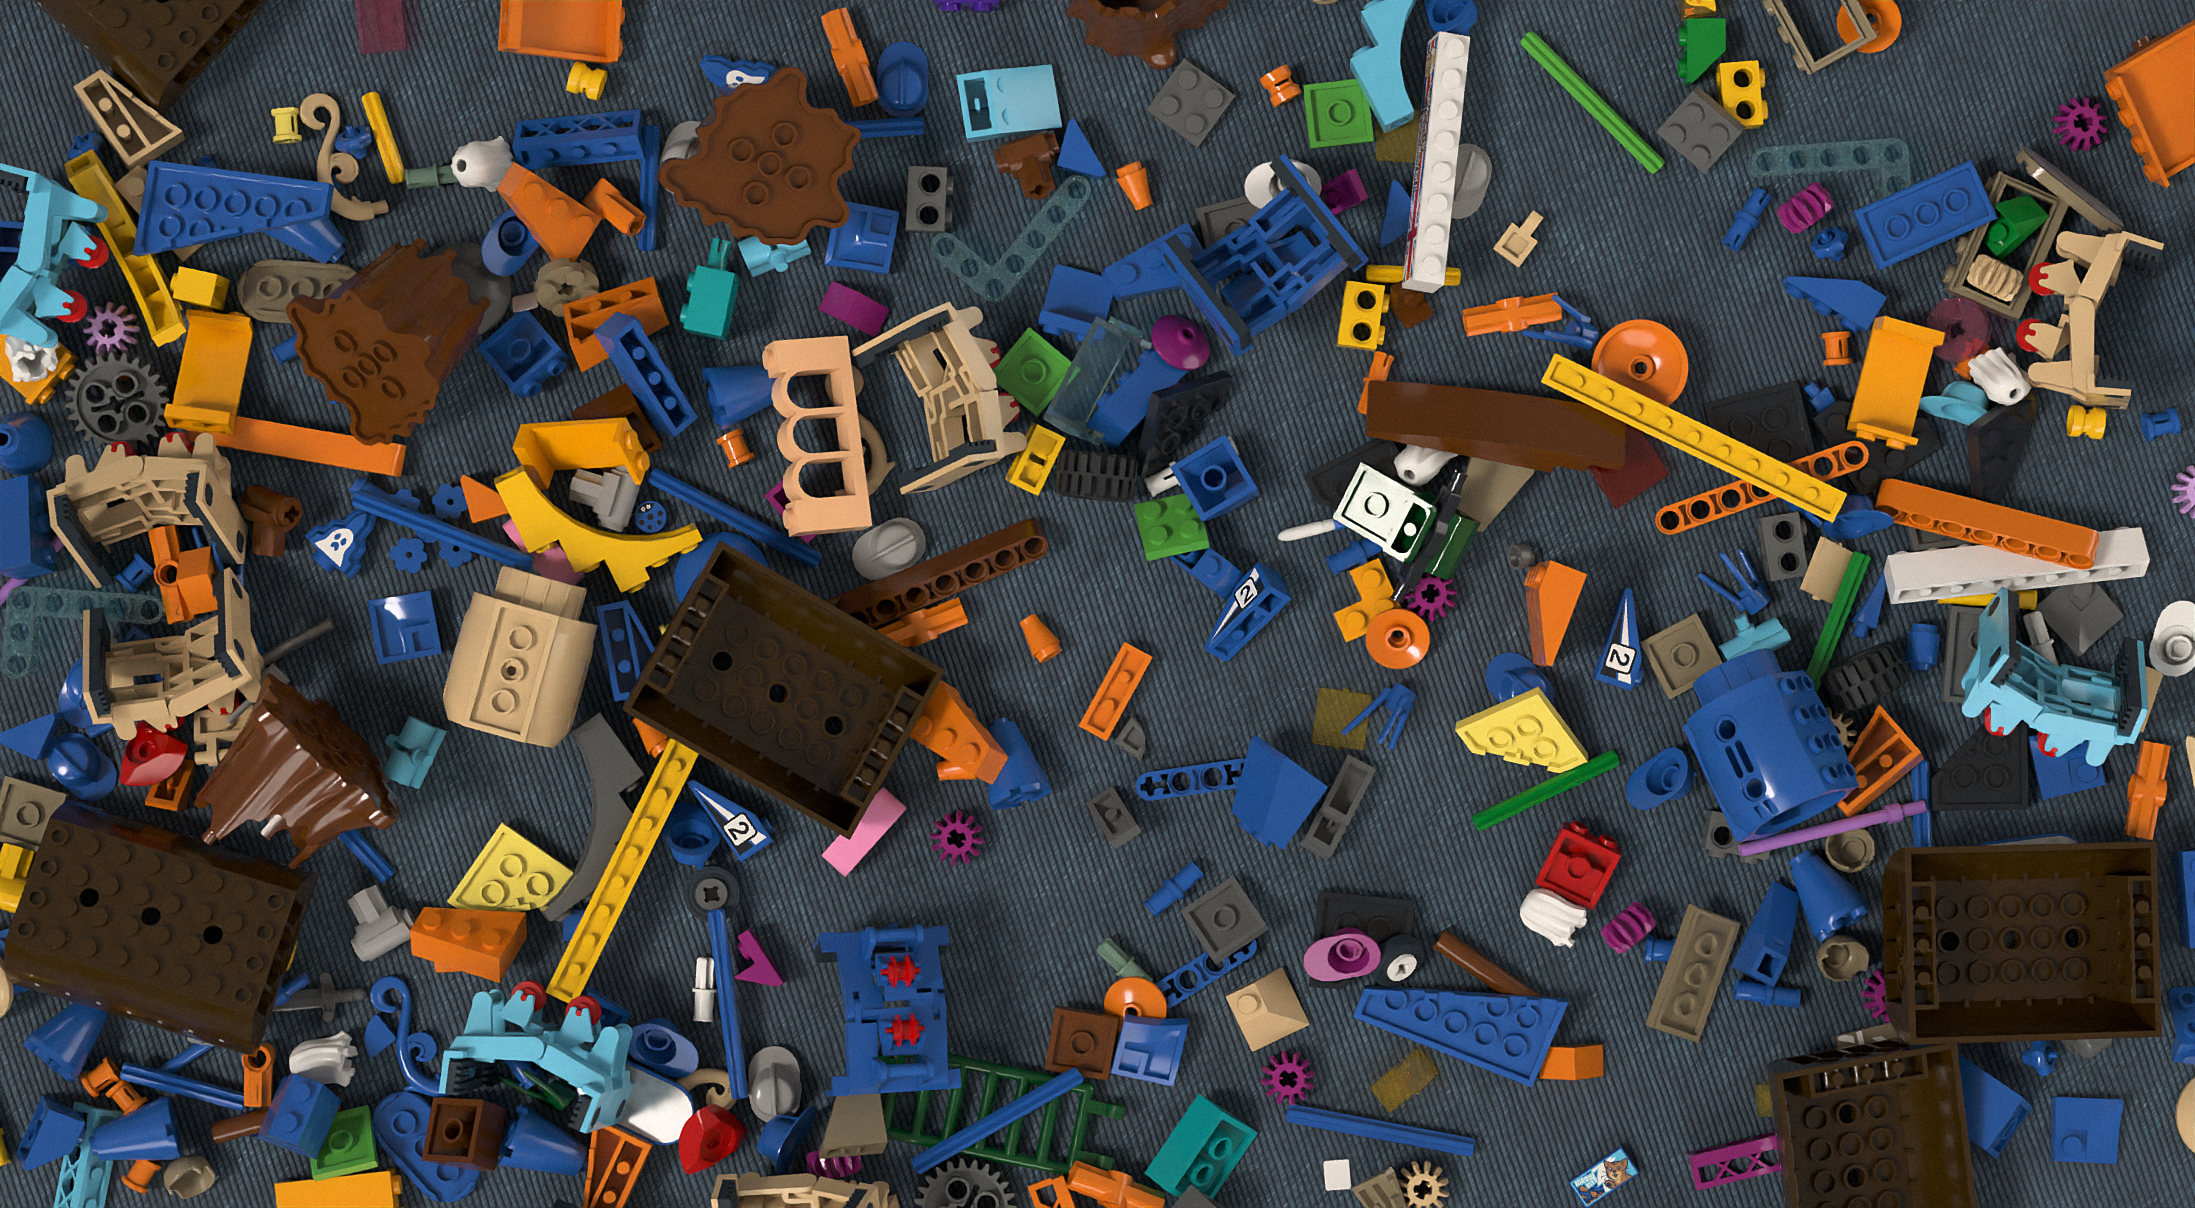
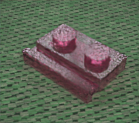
[354,0,408,55]

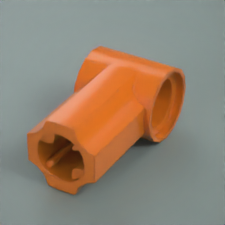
[581,178,647,238]
[242,1042,277,1107]

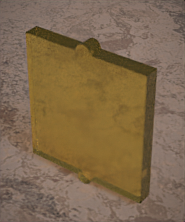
[1373,110,1421,163]
[1311,688,1371,750]

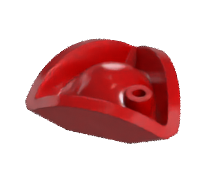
[120,720,188,786]
[679,1104,748,1175]

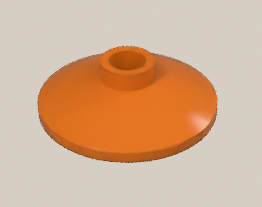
[1837,0,1902,53]
[1366,608,1430,669]
[1104,976,1167,1032]

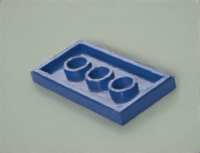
[1852,160,1997,271]

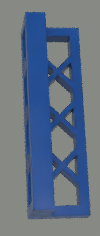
[512,109,646,170]

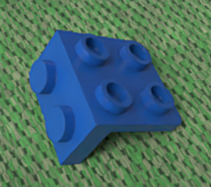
[1038,265,1113,345]
[2168,987,2195,1065]

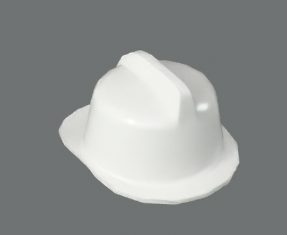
[1244,159,1322,209]
[2149,601,2195,677]

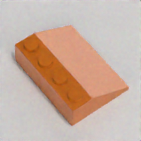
[1523,560,1587,666]

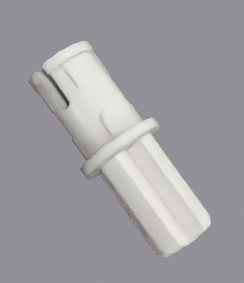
[2023,611,2060,667]
[692,957,718,1022]

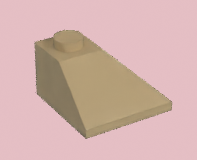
[1225,967,1310,1052]

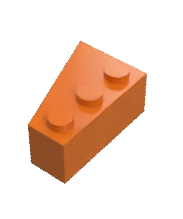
[410,907,527,983]

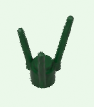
[496,1069,577,1112]

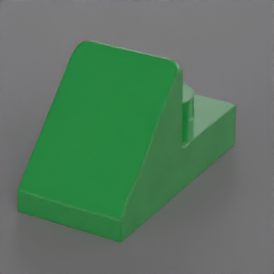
[1982,194,2050,261]

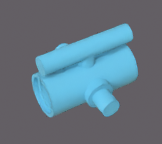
[738,235,812,277]
[1718,614,1791,662]
[383,715,447,789]

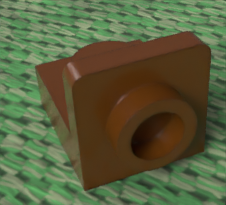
[1390,280,1433,329]

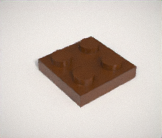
[1045,1005,1119,1081]

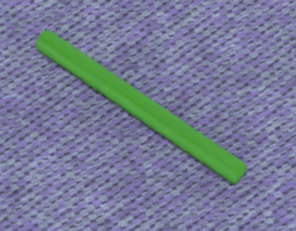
[1520,31,1665,174]

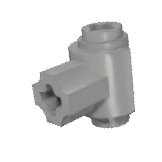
[569,466,641,532]
[347,885,416,962]

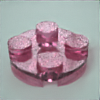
[1925,298,1991,363]

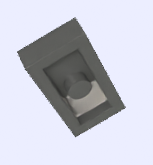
[1086,786,1142,849]

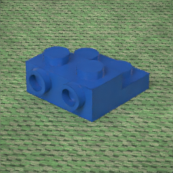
[477,310,570,400]

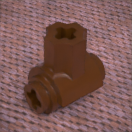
[992,129,1060,201]
[241,484,303,557]

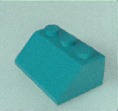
[1145,1094,1258,1199]

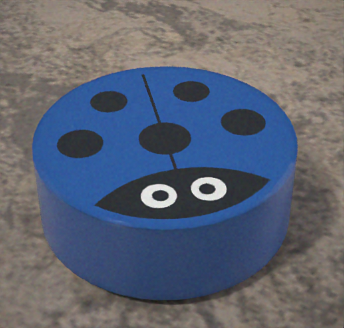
[634,501,667,533]

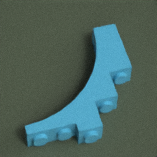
[1350,0,1417,134]

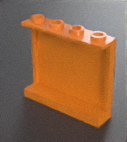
[498,0,625,65]
[2103,20,2195,188]

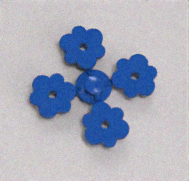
[387,484,472,573]

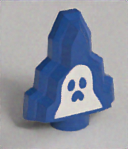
[699,55,776,96]
[305,509,377,579]

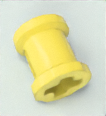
[271,107,302,144]

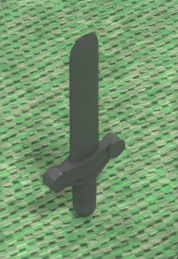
[272,972,366,1022]

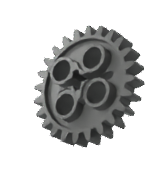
[65,349,172,451]
[914,1157,1017,1208]

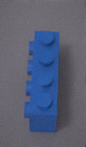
[593,312,698,437]

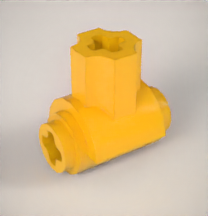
[0,843,37,913]

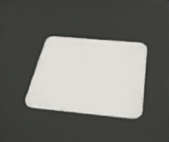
[512,292,538,313]
[1324,1159,1351,1191]

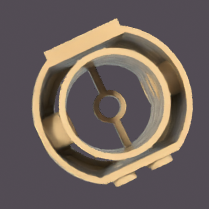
[443,566,598,748]

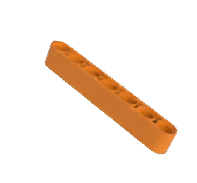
[185,416,407,477]
[1655,441,1869,535]
[1874,479,2100,570]

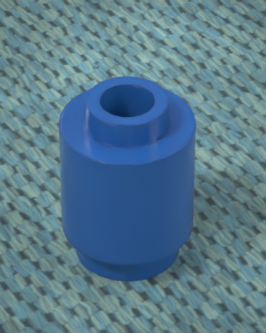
[1905,624,1940,671]

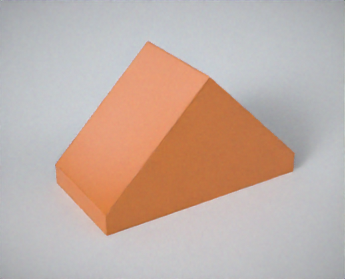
[460,474,510,524]
[176,546,218,616]
[145,759,195,811]
[1539,1044,1604,1080]

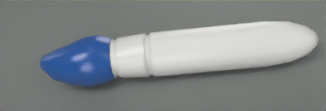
[1278,518,1347,541]

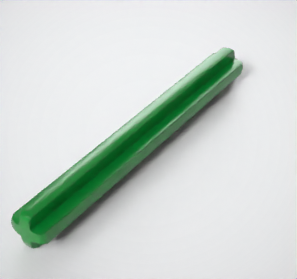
[1805,551,1871,695]
[1472,750,1620,831]

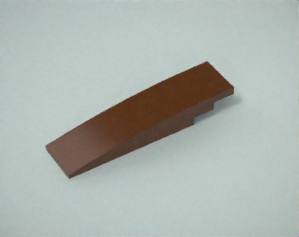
[1365,380,1626,473]

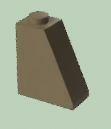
[1457,456,1534,533]
[818,1072,888,1159]

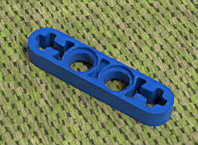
[1135,758,1246,801]
[1154,939,1257,1010]

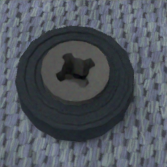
[684,865,741,922]

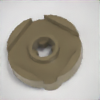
[534,258,599,317]

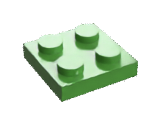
[1302,79,1374,150]
[993,327,1078,418]
[1134,493,1210,561]
[310,1105,378,1182]

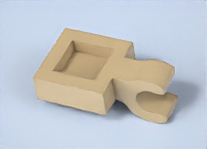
[1493,210,1543,268]

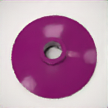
[1151,315,1209,371]

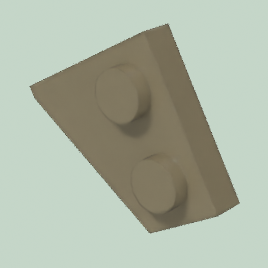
[1351,1166,1407,1208]

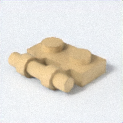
[194,705,254,767]

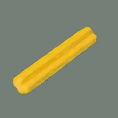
[361,92,406,184]
[1366,265,1461,286]

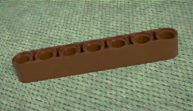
[837,519,1049,628]

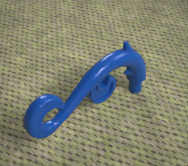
[370,975,452,1097]

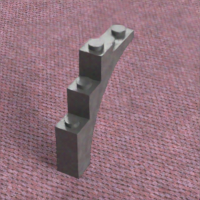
[539,711,644,922]

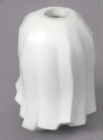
[451,136,513,192]
[5,335,60,382]
[1968,347,2031,406]
[1394,444,1458,487]
[1520,888,1587,948]
[289,1030,358,1087]

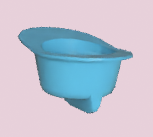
[1919,381,1990,426]

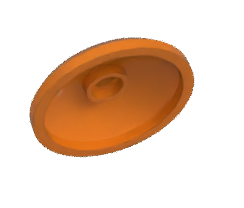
[1591,319,1689,407]

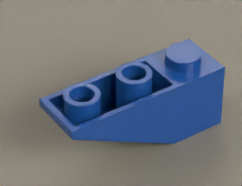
[1780,276,1887,334]
[1168,548,1245,601]
[1731,881,1799,987]

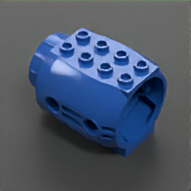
[1682,648,1859,842]

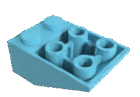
[956,64,1062,143]

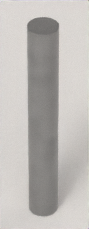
[261,617,335,666]

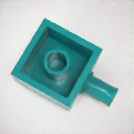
[680,238,740,341]

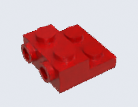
[1535,820,1621,911]

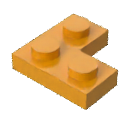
[1333,558,1401,642]

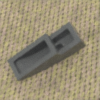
[1300,754,1376,860]

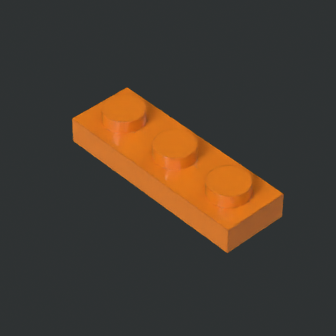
[1079,642,1152,741]

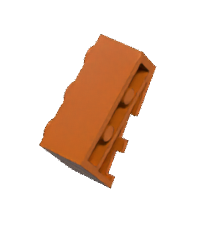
[497,162,602,262]
[562,276,669,373]
[909,680,1009,785]
[1836,704,1924,818]
[583,1125,654,1208]

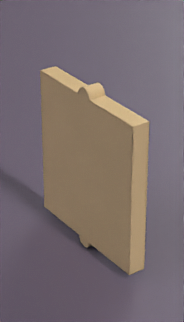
[1800,536,1853,604]

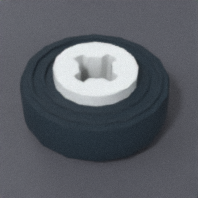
[1370,934,1424,987]

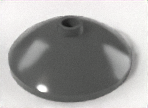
[429,242,512,335]

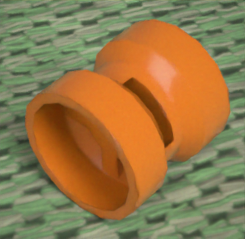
[1259,64,1302,108]

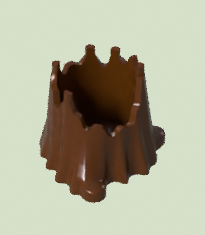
[1066,0,1229,70]
[657,65,862,246]
[286,237,491,446]
[194,673,400,870]

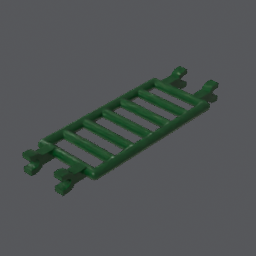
[878,1053,1124,1176]

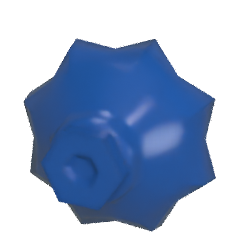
[335,124,372,159]
[67,130,104,161]
[1810,226,1849,262]
[2022,1040,2059,1076]

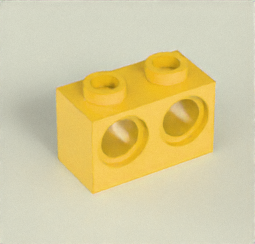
[1715,60,1768,129]
[170,266,230,311]
[1336,280,1390,352]
[1005,422,1066,496]

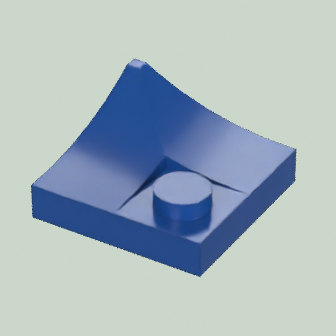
[824,201,900,276]
[368,590,443,665]
[2028,735,2106,800]
[1111,1014,1188,1087]
[2051,1097,2124,1164]

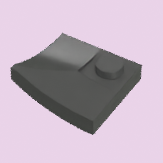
[2034,582,2124,657]

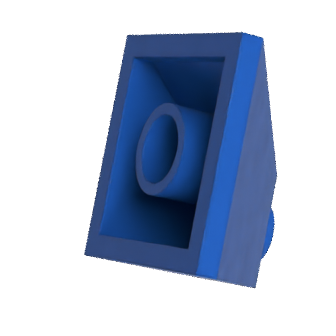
[1170,434,1260,522]
[16,1094,87,1171]

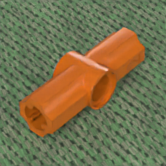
[821,7,879,108]
[1462,292,1562,337]
[148,525,197,625]
[876,597,969,648]
[2123,740,2171,840]
[1066,1161,1165,1208]

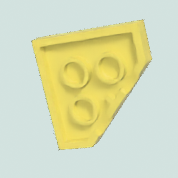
[1455,687,1588,773]
[447,822,573,912]

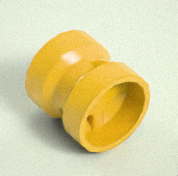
[566,61,607,101]
[2066,405,2106,440]

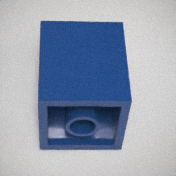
[1231,735,1328,850]
[1958,1054,2033,1160]
[257,1073,342,1160]

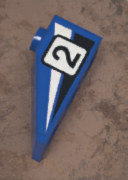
[1204,562,1292,662]
[1592,588,1644,691]
[687,779,776,862]

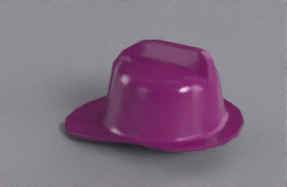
[1303,927,1381,982]

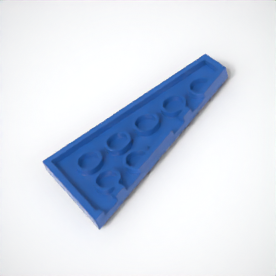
[133,160,334,257]
[1353,985,1569,1087]

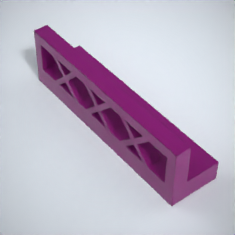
[1687,1131,1780,1191]

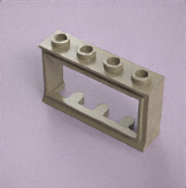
[1762,0,1880,75]
[1942,171,2069,322]

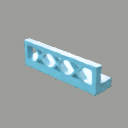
[54,1102,123,1208]

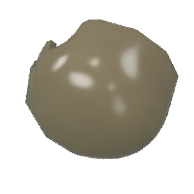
[1825,828,1875,873]
[1816,934,1870,982]
[163,1154,216,1199]

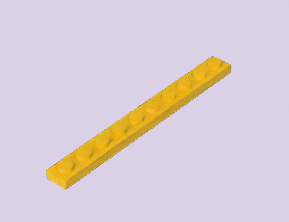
[1541,353,1847,523]
[546,738,699,1003]

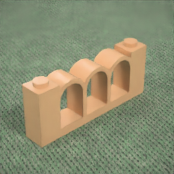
[762,336,872,537]

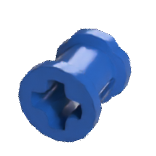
[2140,407,2181,442]
[115,552,156,594]
[1643,935,1676,963]

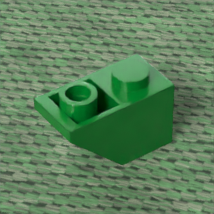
[1677,18,1726,87]

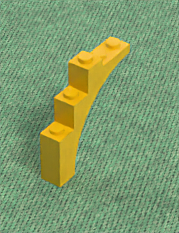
[64,149,187,347]
[494,465,703,593]

